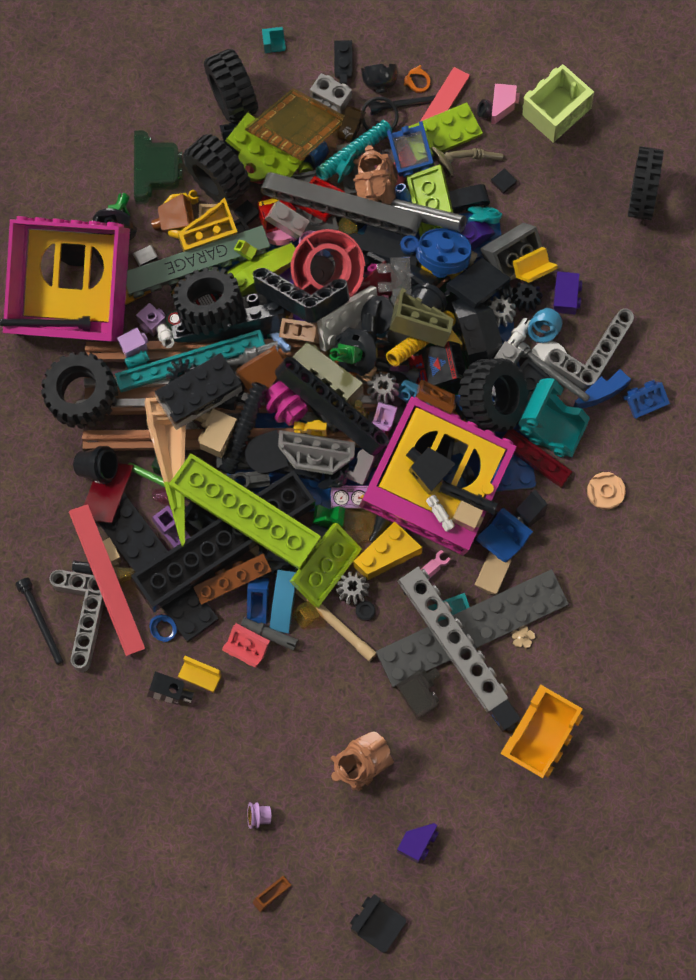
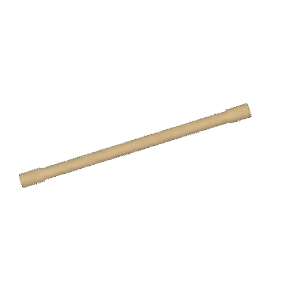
[249,545,377,662]

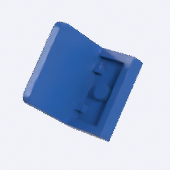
[476,508,533,562]

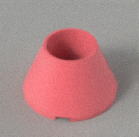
[291,229,365,298]

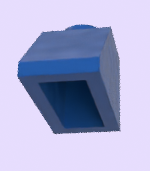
[247,578,269,623]

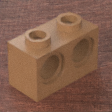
[279,318,319,344]

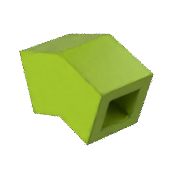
[233,240,257,261]

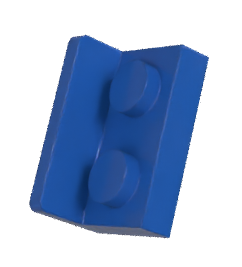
[623,380,670,418]

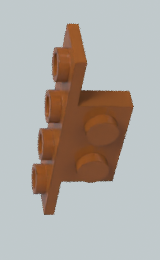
[193,553,272,605]

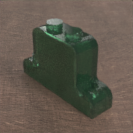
[134,130,183,204]

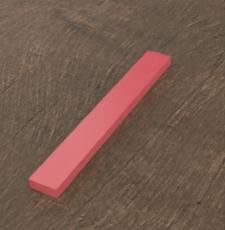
[394,67,470,187]
[69,504,145,656]

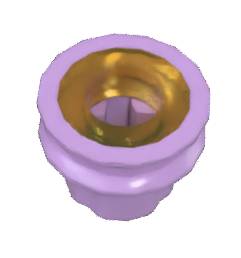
[247,802,271,829]

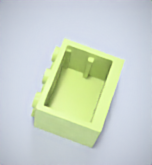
[522,64,594,143]

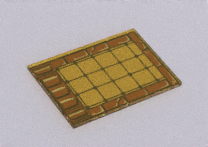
[245,88,344,161]

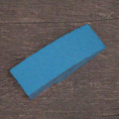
[270,570,296,634]

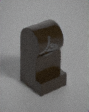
[338,106,366,143]

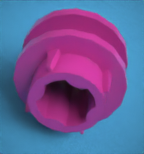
[264,381,308,426]

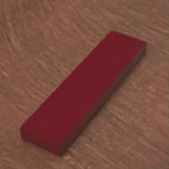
[503,429,573,488]

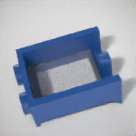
[387,121,434,178]

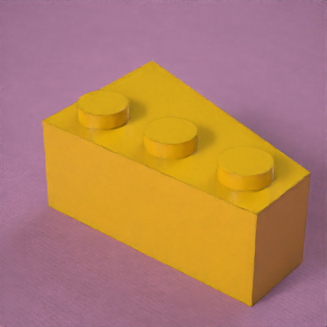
[178,198,238,252]
[354,521,422,580]

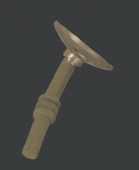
[431,147,503,178]

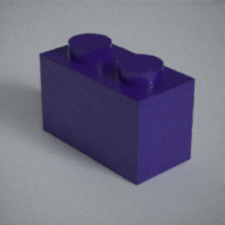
[553,271,582,315]

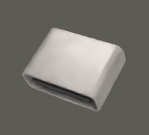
[133,245,158,267]

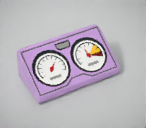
[331,486,368,509]

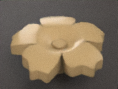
[511,625,535,649]

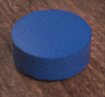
[400,235,419,255]

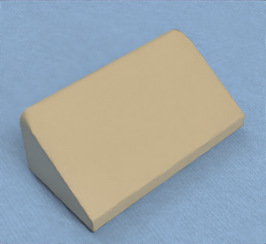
[475,552,511,594]

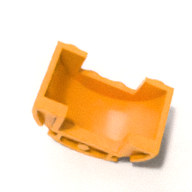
[501,685,584,778]

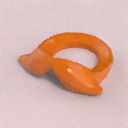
[403,65,431,93]

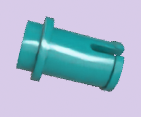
[125,350,150,369]

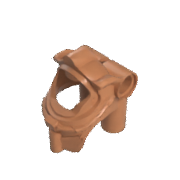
[353,145,398,205]
[331,732,394,791]

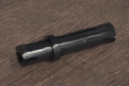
[439,481,498,515]

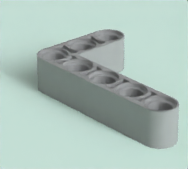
[544,309,634,390]
[50,570,104,672]

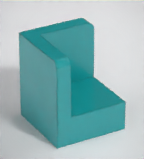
[262,27,286,53]

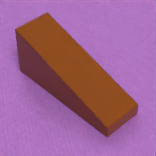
[253,876,291,912]

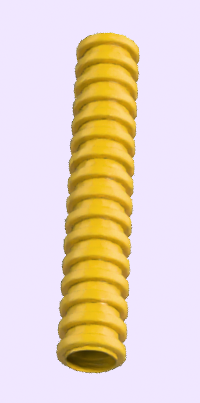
[386,311,456,366]

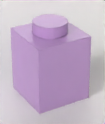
[117,328,149,358]

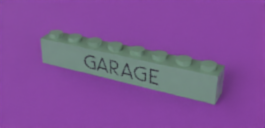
[126,225,270,298]

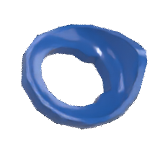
[149,614,177,642]

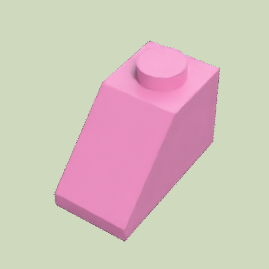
[491,84,520,124]

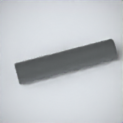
[391,199,467,232]

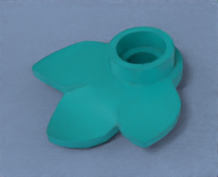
[335,150,357,183]
[468,206,502,224]

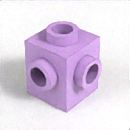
[136,303,167,337]

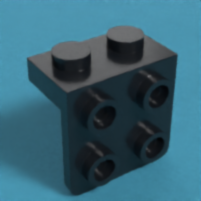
[350,894,406,953]

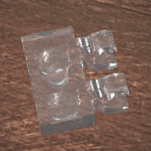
[377,257,412,297]

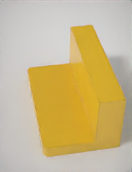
[513,247,558,282]
[178,656,222,693]

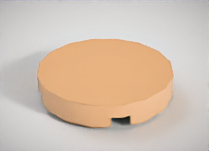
[587,472,626,510]

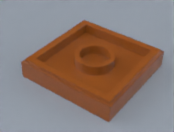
[416,380,456,413]

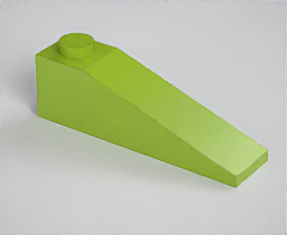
[227,243,296,296]

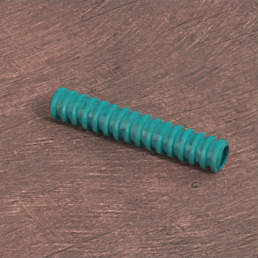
[316,120,392,181]

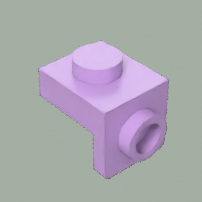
[372,402,398,433]

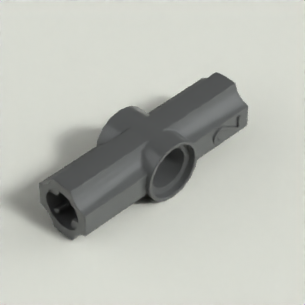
[226,471,270,489]

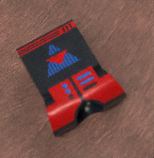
[407,341,466,388]

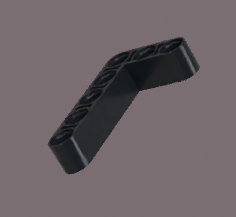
[253,268,350,323]

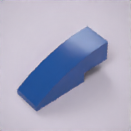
[574,369,631,409]

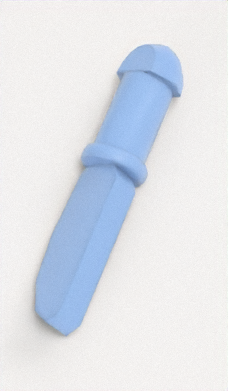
[269,332,291,353]

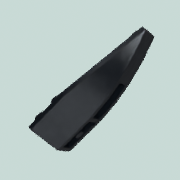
[172,293,287,343]

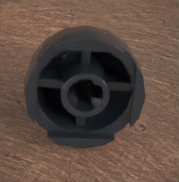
[361,64,398,93]

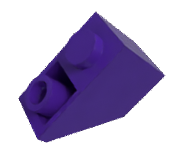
[397,823,439,863]

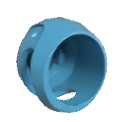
[528,308,563,343]

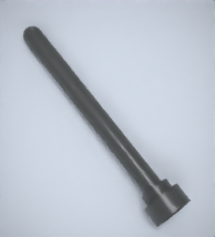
[517,342,590,402]

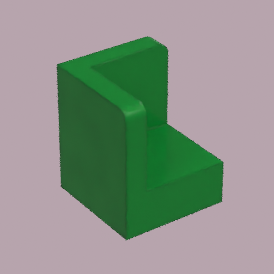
[313,505,345,529]

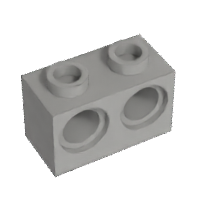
[310,73,352,114]

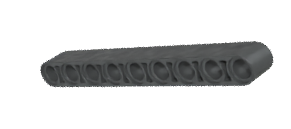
[260,172,422,236]

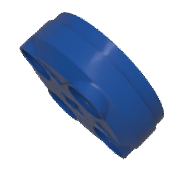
[416,228,471,278]

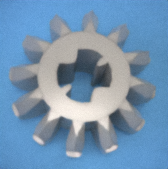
[487,295,516,327]
[367,372,399,404]
[336,572,369,605]

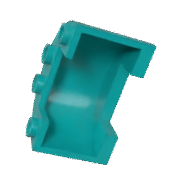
[519,378,590,457]

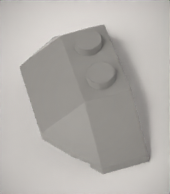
[278,430,355,475]

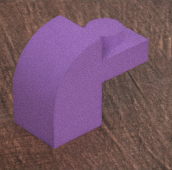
[152,505,190,547]

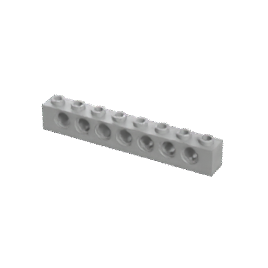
[397,566,508,712]

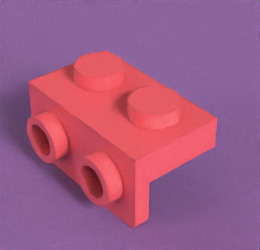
[222,623,270,668]

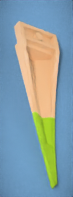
[144,398,186,547]

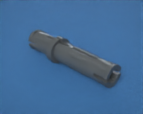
[241,617,298,651]

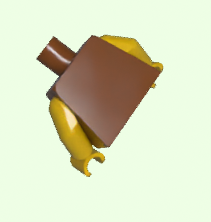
[151,190,199,239]

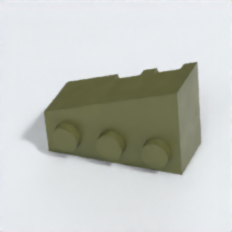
[389,288,454,347]

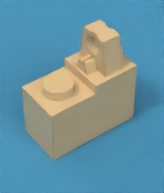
[195,409,238,458]

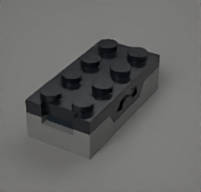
[155,353,242,430]

